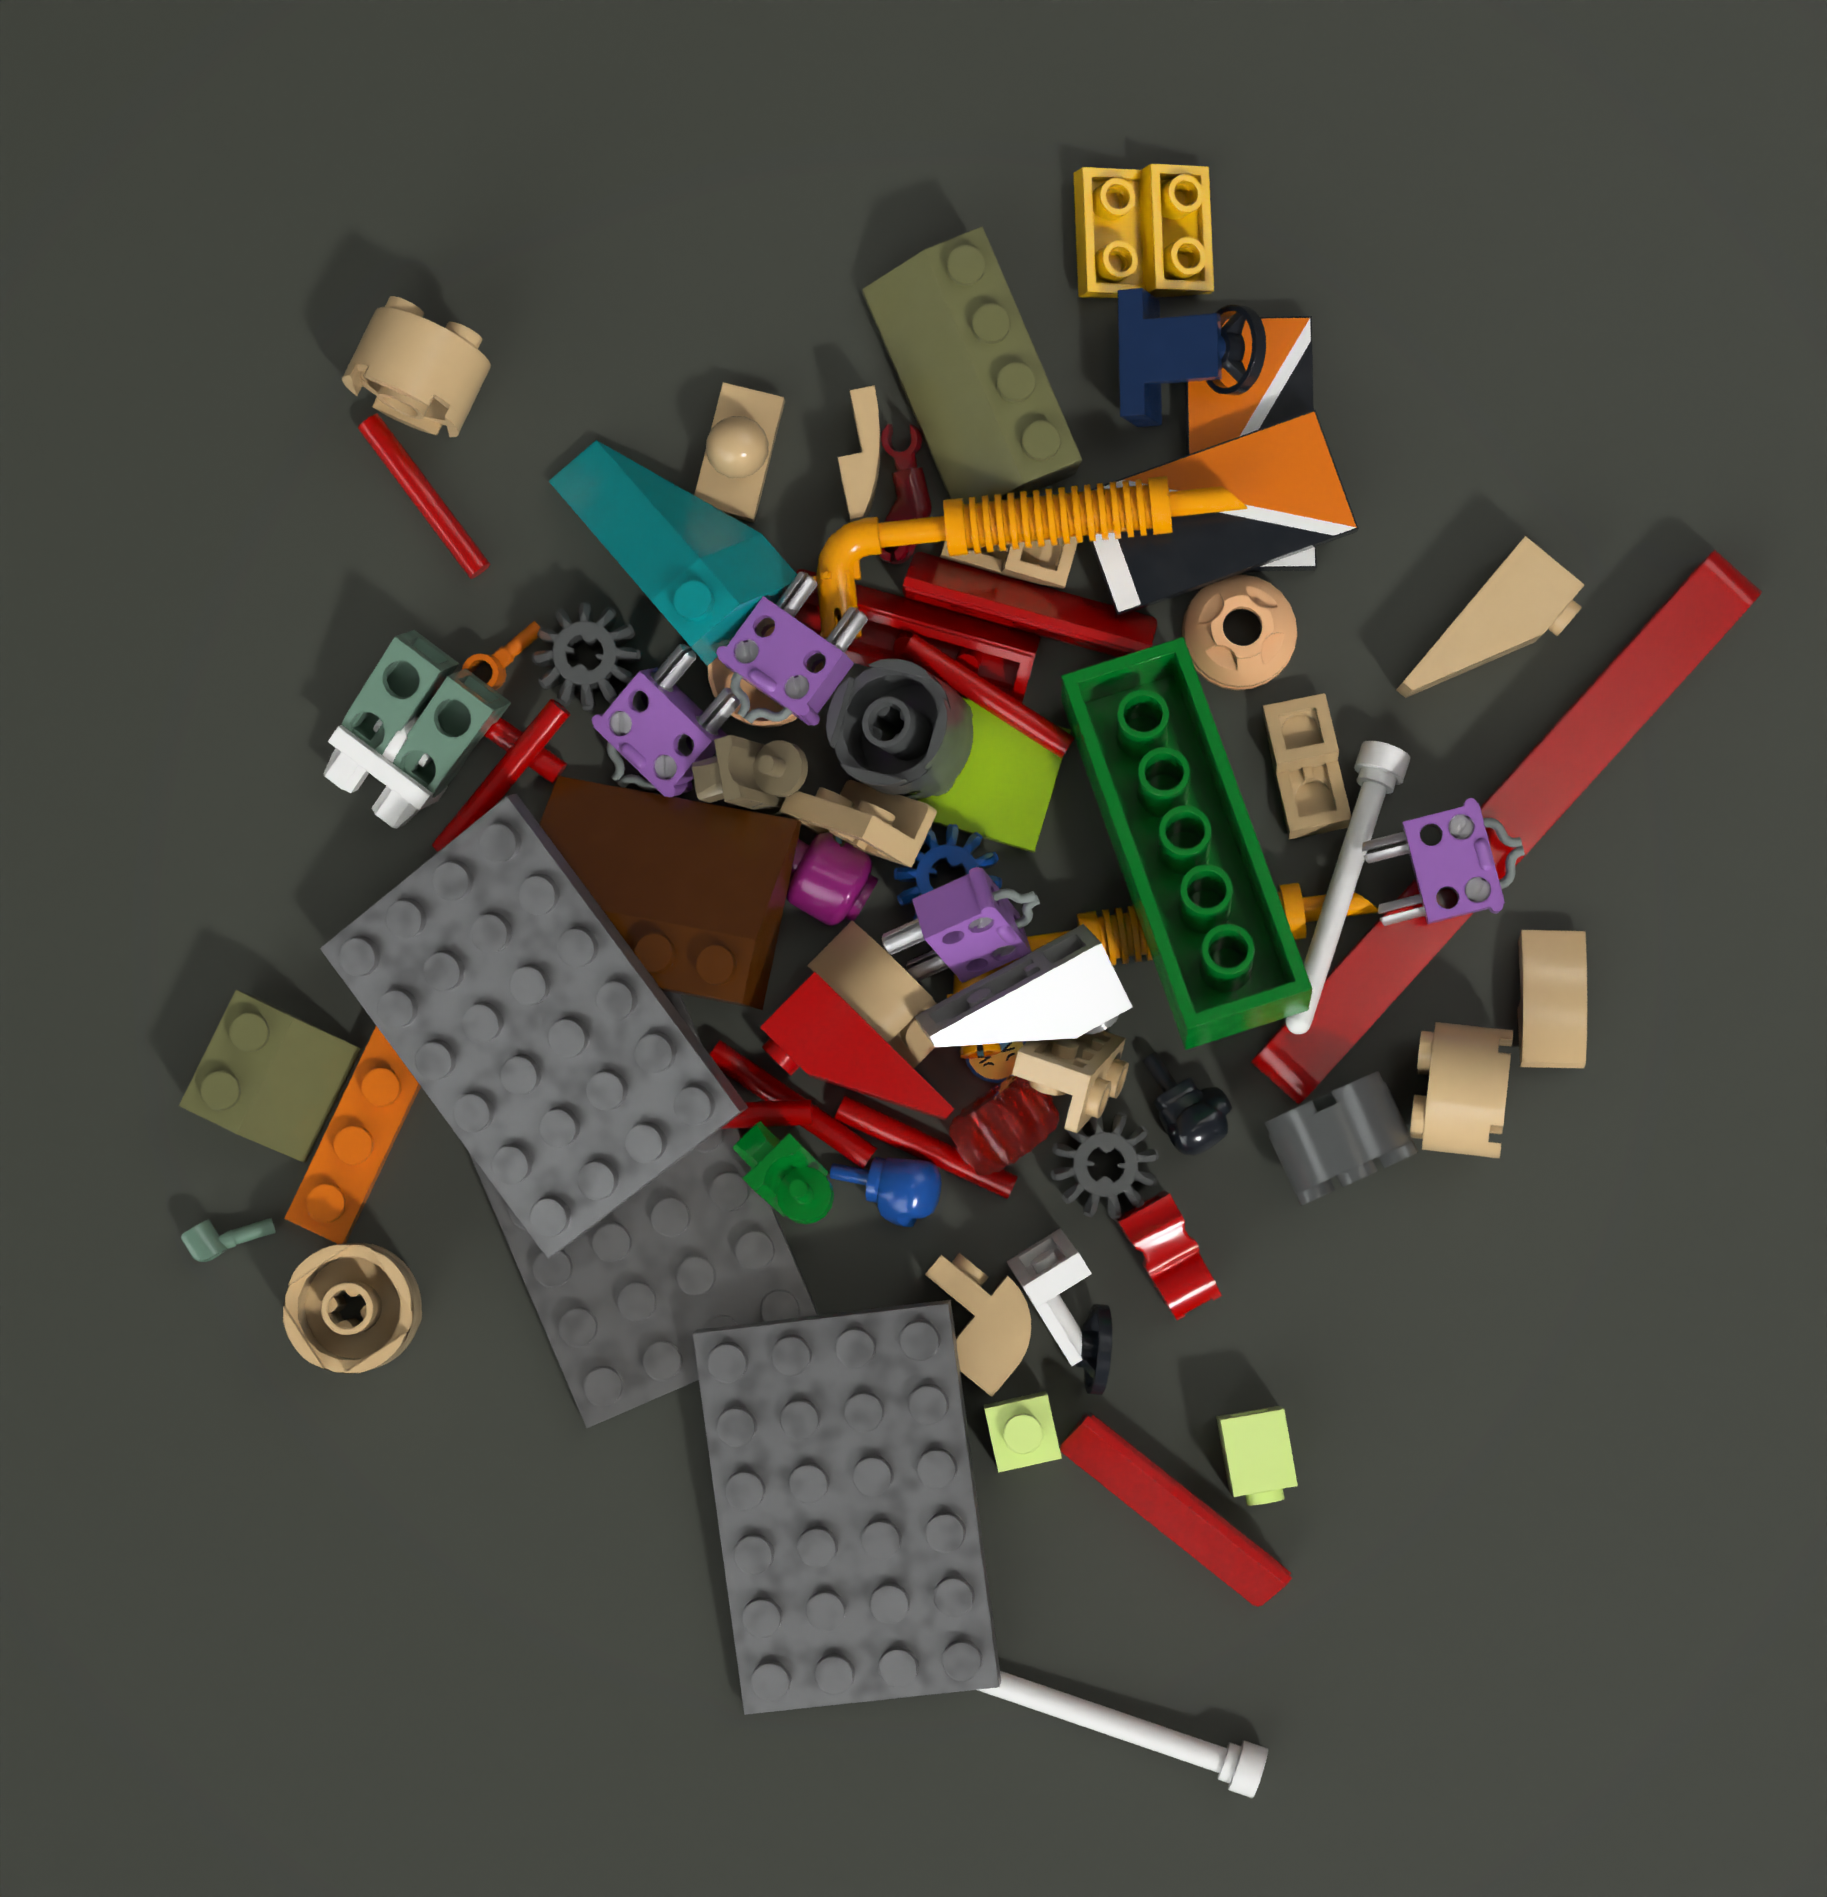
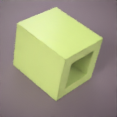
[983,1391,1062,1473]
[1216,1406,1298,1506]

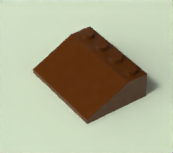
[539,776,802,1010]

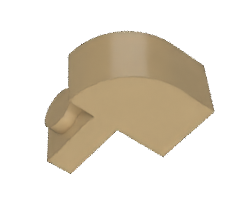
[807,920,937,1068]
[925,1253,1031,1397]

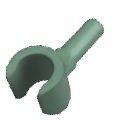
[181,1218,276,1262]

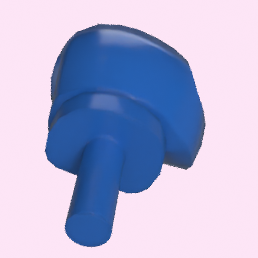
[830,1157,942,1227]

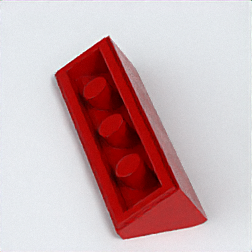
[903,552,1157,657]
[794,569,1041,703]
[1060,1412,1292,1607]

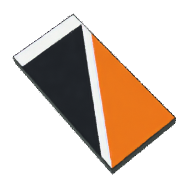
[1185,316,1317,572]
[1088,410,1359,617]

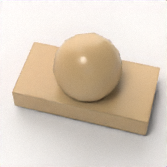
[694,382,785,523]

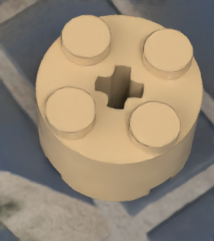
[342,296,491,437]
[1410,1022,1513,1159]
[283,1243,422,1374]

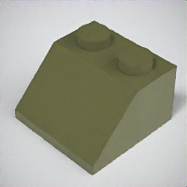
[179,990,362,1163]

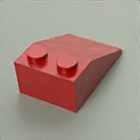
[760,972,955,1121]

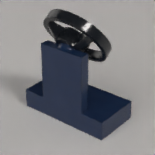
[1118,288,1266,427]

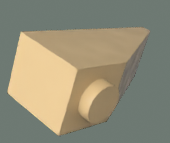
[1396,536,1585,698]

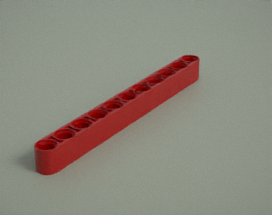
[1251,549,1762,1105]

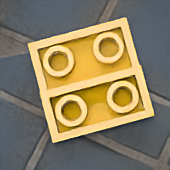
[1073,164,1214,298]

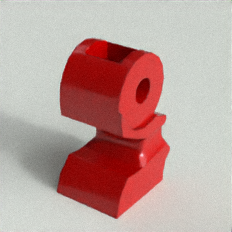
[1115,1190,1222,1321]

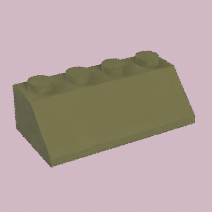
[862,226,1082,504]

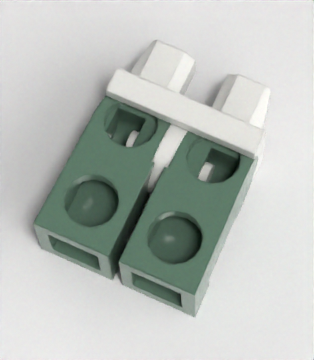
[323,630,511,829]

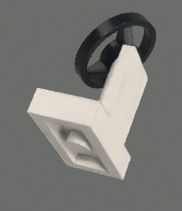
[1007,1228,1112,1395]

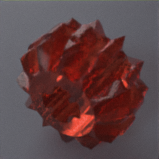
[949,1076,1060,1175]

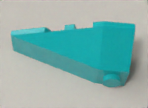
[549,440,797,666]

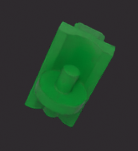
[733,1121,834,1225]

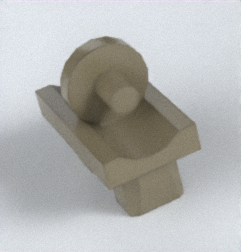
[692,735,808,816]

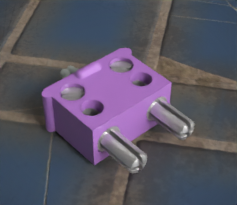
[716,571,868,726]
[592,644,741,797]
[1362,798,1525,926]
[882,867,1040,983]

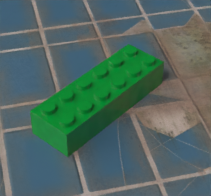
[1061,637,1312,1050]

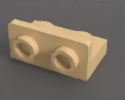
[779,780,937,868]
[1012,1031,1129,1133]

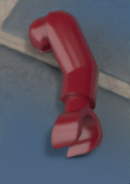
[878,424,932,564]

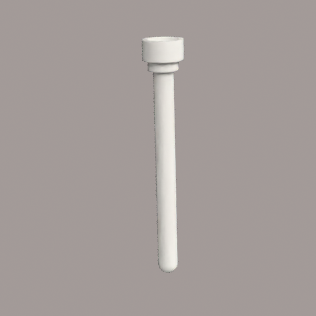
[1286,741,1411,1034]
[978,1671,1269,1798]

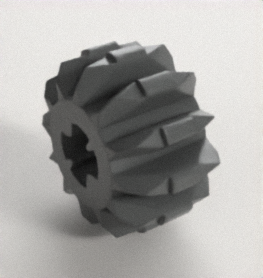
[532,602,642,712]
[1051,1112,1159,1219]

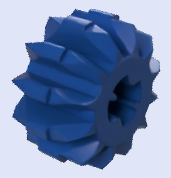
[894,824,1002,920]

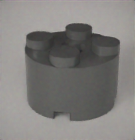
[826,659,973,800]
[1265,1071,1418,1206]

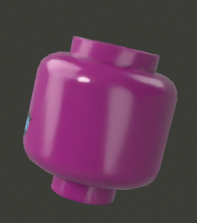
[786,831,879,926]

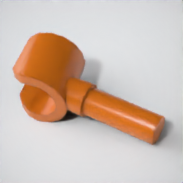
[462,621,541,690]

